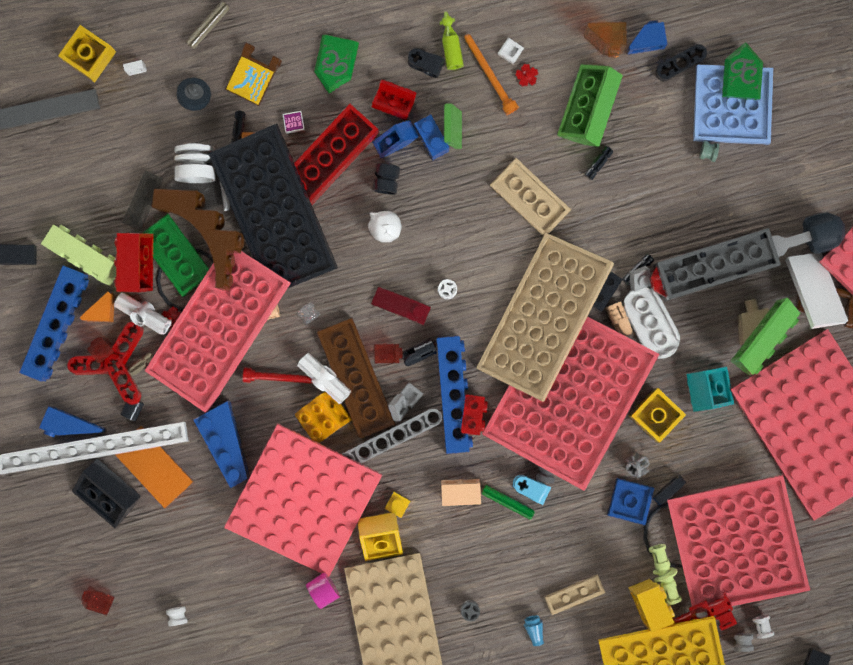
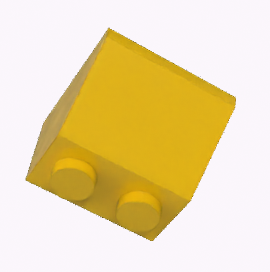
[358,512,403,561]

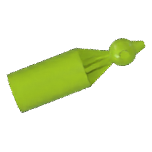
[440,12,464,70]

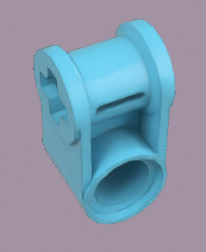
[513,475,551,505]

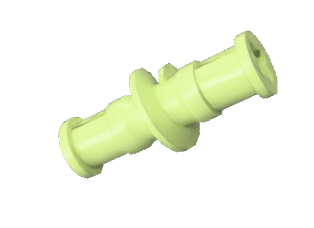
[649,544,682,605]

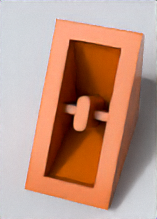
[80,291,115,322]

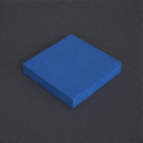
[607,478,654,525]

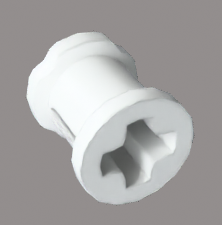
[752,615,774,639]

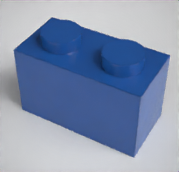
[414,114,449,160]

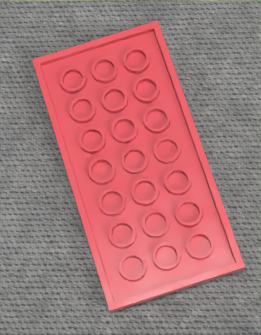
[145,251,291,413]

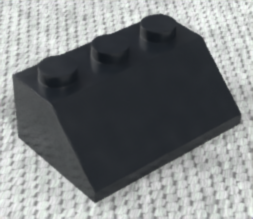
[72,459,141,528]

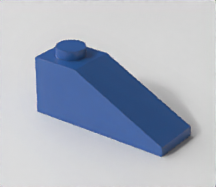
[39,406,106,437]

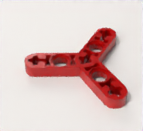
[67,321,144,405]

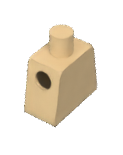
[738,299,769,345]

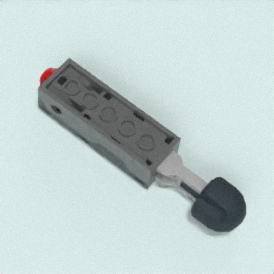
[650,212,845,302]

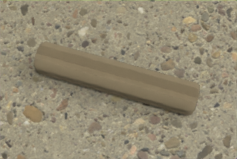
[186,1,229,49]

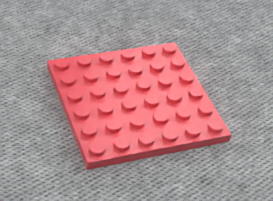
[224,423,382,577]
[667,475,810,613]

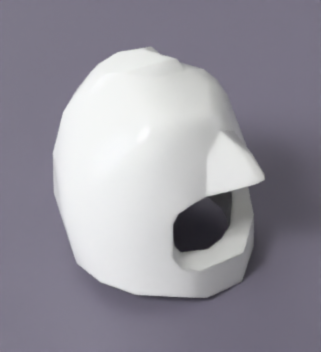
[368,211,402,242]

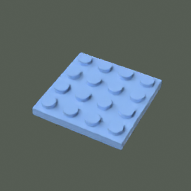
[693,65,773,145]

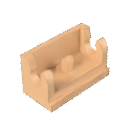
[441,479,481,506]

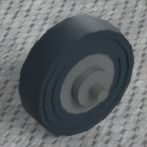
[176,78,211,111]

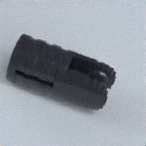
[400,338,437,367]

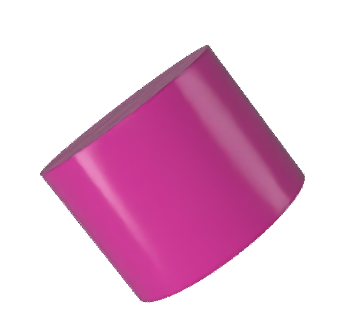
[306,572,340,609]

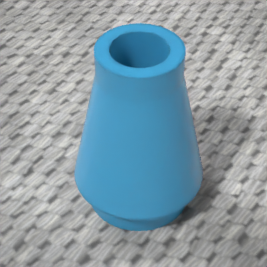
[524,615,544,646]

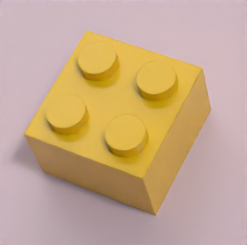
[58,25,116,83]
[628,388,686,443]

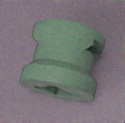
[699,140,719,162]

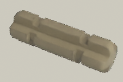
[121,352,154,381]

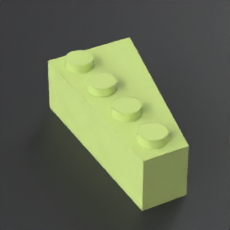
[41,225,116,285]

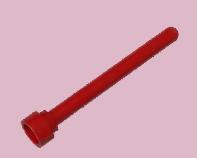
[243,367,313,384]

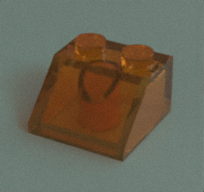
[584,22,627,58]

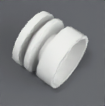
[174,143,215,183]

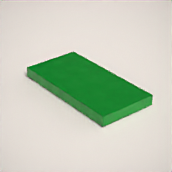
[142,214,209,297]

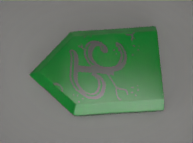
[314,35,359,94]
[722,42,763,100]

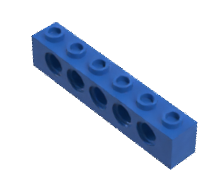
[19,266,89,382]
[437,336,473,454]

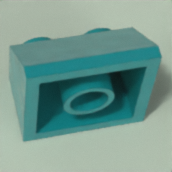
[686,367,734,412]

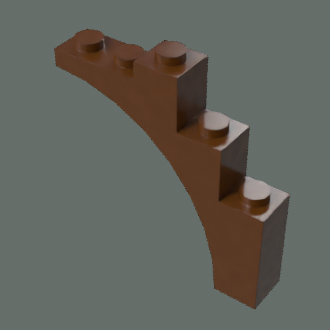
[152,189,244,291]

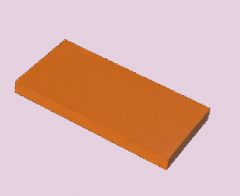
[115,426,194,508]

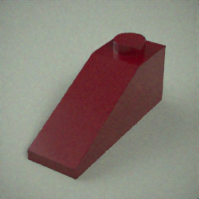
[371,287,431,326]

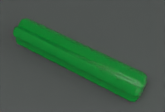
[481,485,535,520]

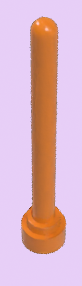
[464,34,519,115]

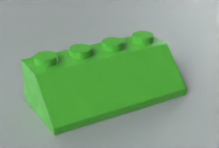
[557,64,623,147]
[730,298,800,375]

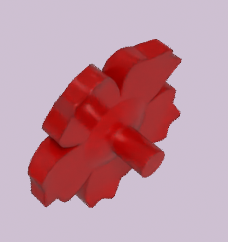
[515,64,539,87]
[161,307,181,329]

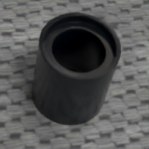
[120,397,144,422]

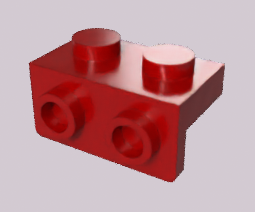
[371,80,417,121]
[461,395,488,435]

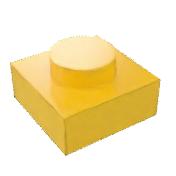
[384,492,410,518]

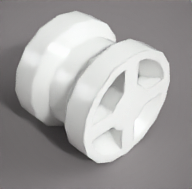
[438,279,457,299]
[166,606,188,626]

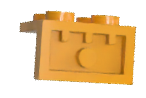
[295,392,352,443]

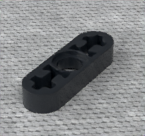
[656,44,707,81]

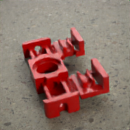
[672,593,737,631]

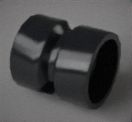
[372,163,400,195]

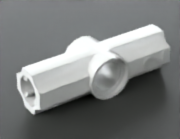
[114,293,171,335]
[297,353,351,404]

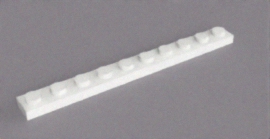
[0,422,188,475]

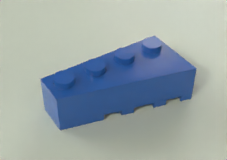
[194,401,250,488]

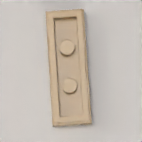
[544,574,605,615]

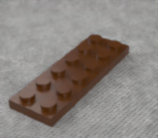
[317,318,395,439]

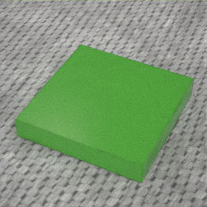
[444,104,462,149]

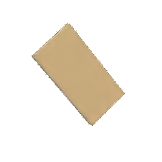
[490,158,571,237]

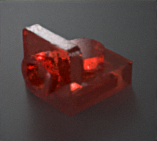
[81,586,115,615]

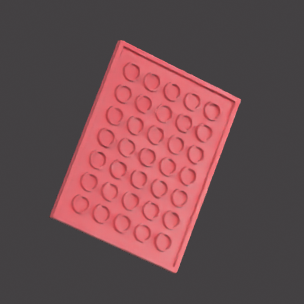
[482,316,659,491]
[730,329,853,521]

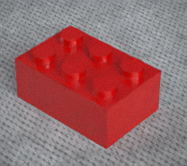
[114,233,153,292]

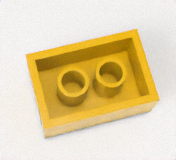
[628,579,675,632]

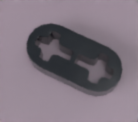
[652,475,686,506]

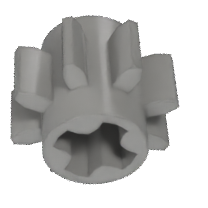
[625,452,650,478]

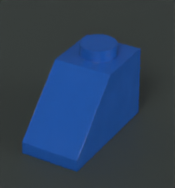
[627,20,667,55]
[373,120,419,158]

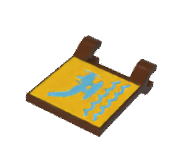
[225,42,282,106]

